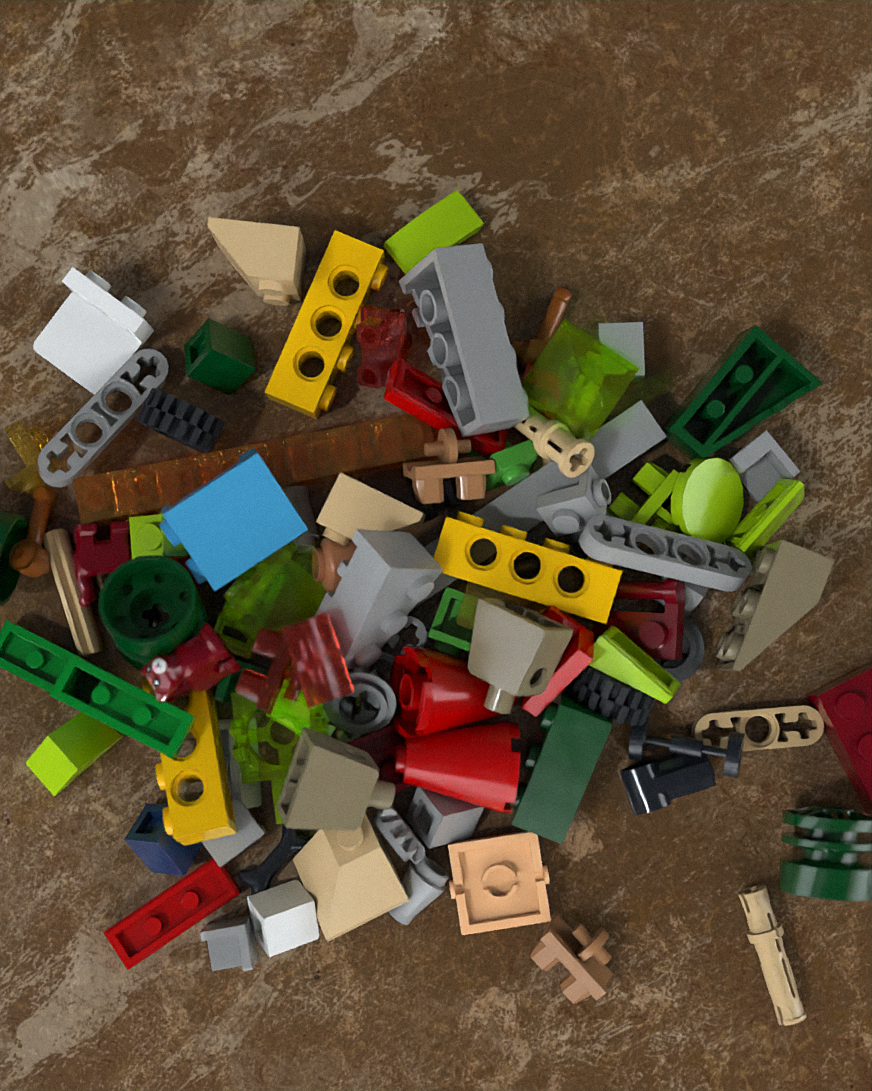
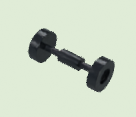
[628,717,744,778]

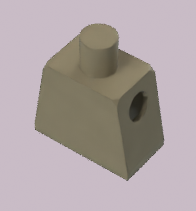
[468,598,573,714]
[276,727,395,830]

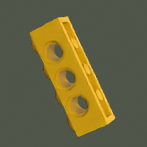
[265,230,389,419]
[434,511,622,624]
[142,677,238,846]

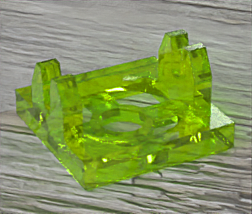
[230,681,329,784]

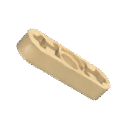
[691,705,824,751]

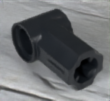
[619,754,716,815]

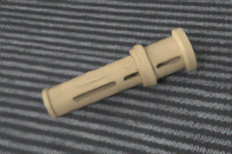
[513,404,595,478]

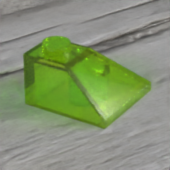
[521,319,640,442]

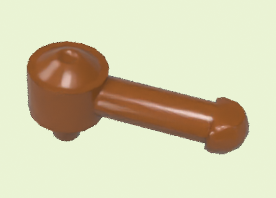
[512,287,572,371]
[9,486,56,578]

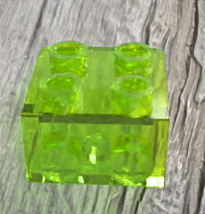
[219,541,327,668]

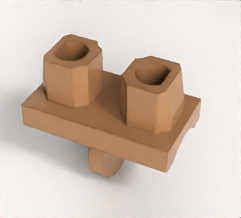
[403,428,495,504]
[530,914,613,1004]

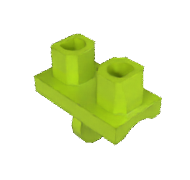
[606,461,681,533]

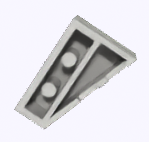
[308,529,443,670]

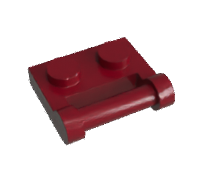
[593,578,686,660]

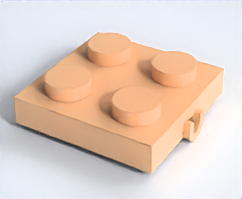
[448,830,551,935]

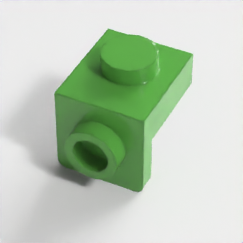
[468,438,538,492]
[428,587,479,657]

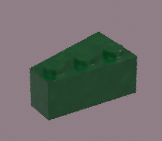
[661,325,823,461]
[510,680,613,844]

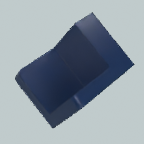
[124,804,203,876]

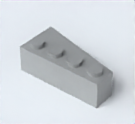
[399,243,530,437]

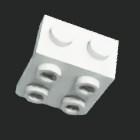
[33,267,154,395]

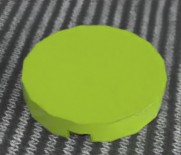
[671,457,744,544]

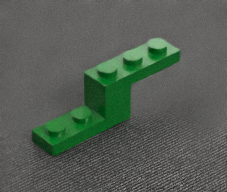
[0,620,197,759]

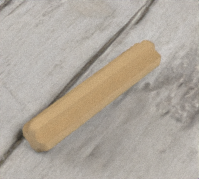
[43,529,103,657]

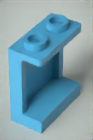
[159,448,308,591]

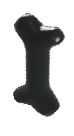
[238,824,310,895]

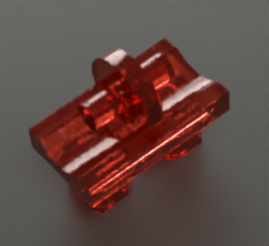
[356,304,413,389]
[281,612,354,708]
[235,628,318,715]

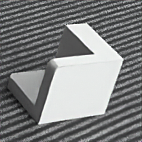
[247,880,319,957]

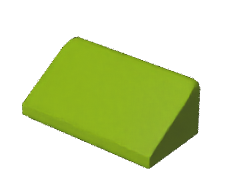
[724,478,805,560]

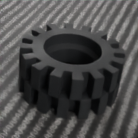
[136,388,225,456]
[571,665,656,726]

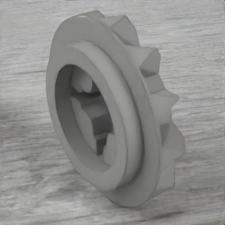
[373,805,426,865]

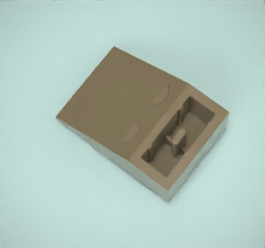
[715,539,834,672]

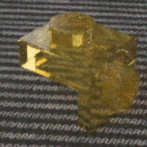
[4,420,57,494]

